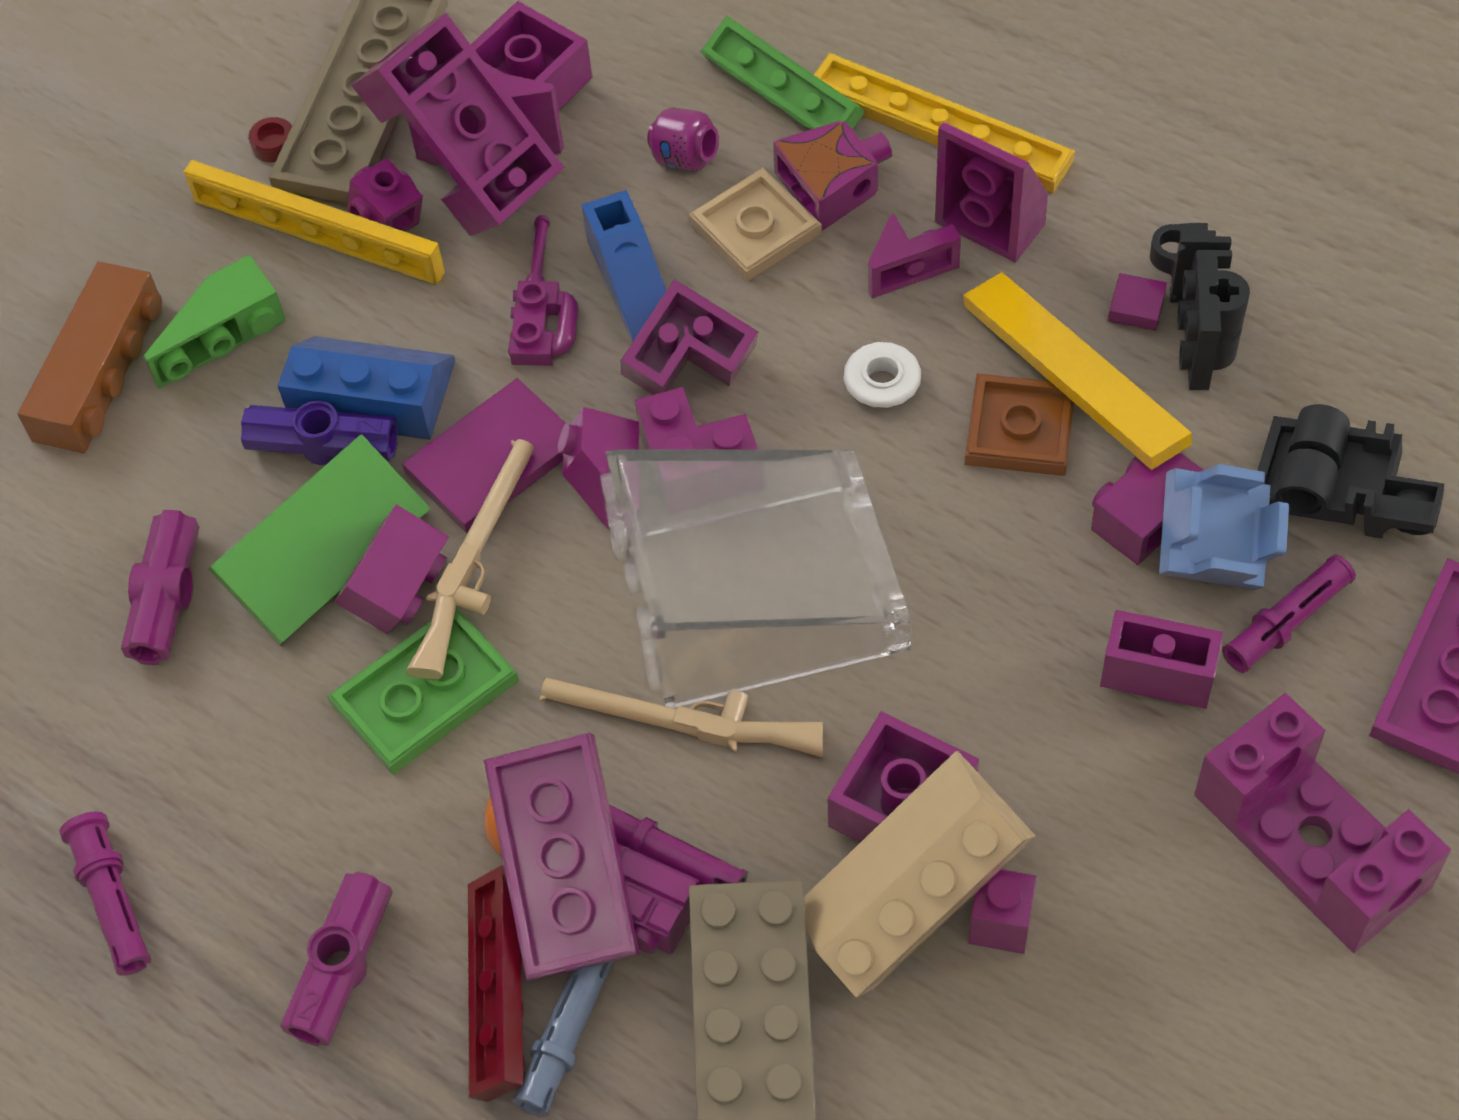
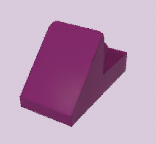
[868,214,961,299]

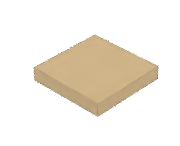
[689,168,821,282]

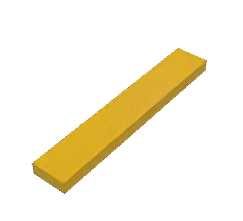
[814,53,1075,193]
[183,160,445,285]
[963,272,1192,470]

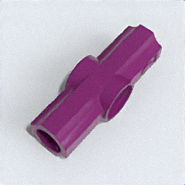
[121,510,200,665]
[280,871,393,1047]

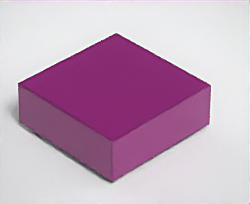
[1108,273,1167,330]

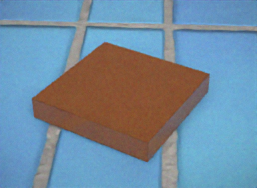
[965,373,1074,476]

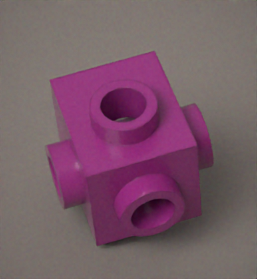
[347,158,423,232]

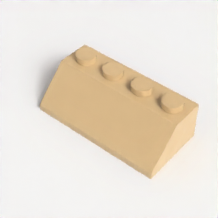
[804,751,1036,998]

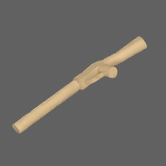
[406,439,534,679]
[539,677,823,758]

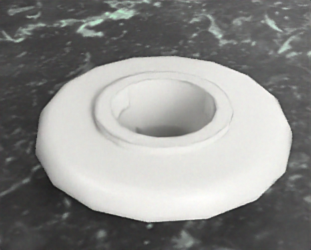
[843,342,922,408]

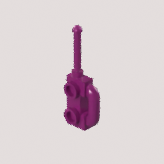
[508,215,579,366]

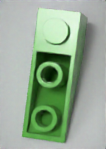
[144,254,286,388]

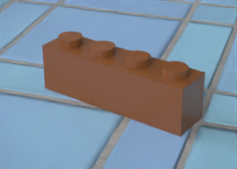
[17,261,162,454]

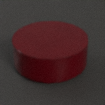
[248,117,292,162]

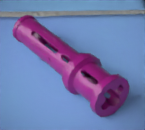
[59,811,151,975]

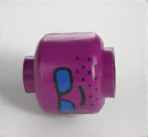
[647,107,719,172]

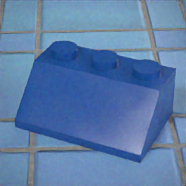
[277,336,455,440]

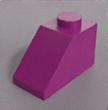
[558,407,639,531]

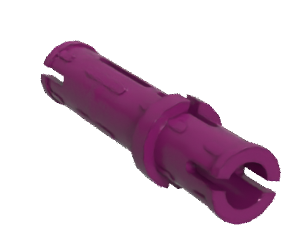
[1222,554,1356,673]
[609,804,748,885]

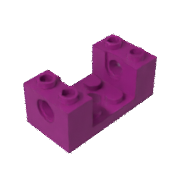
[351,13,564,236]
[1194,693,1452,953]

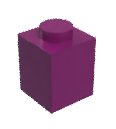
[968,869,1037,954]

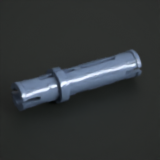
[513,961,614,1117]

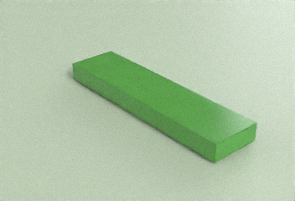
[700,15,865,130]

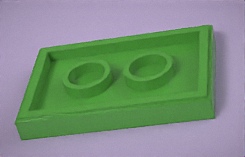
[328,607,519,775]

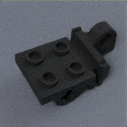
[1150,223,1250,390]
[1257,404,1444,538]

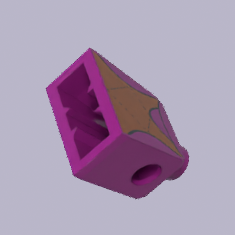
[773,121,892,231]

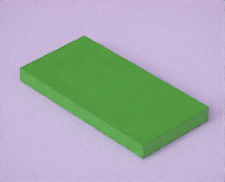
[208,434,431,645]

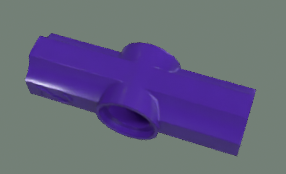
[241,400,398,465]

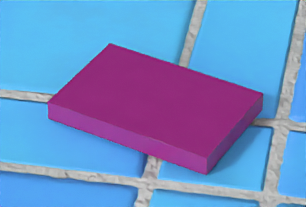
[402,378,566,533]

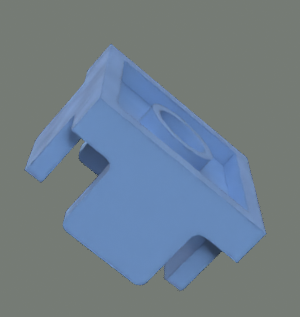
[1159,464,1289,590]

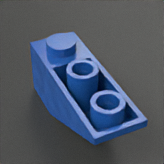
[582,190,666,342]

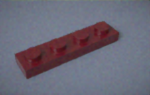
[468,865,525,1102]

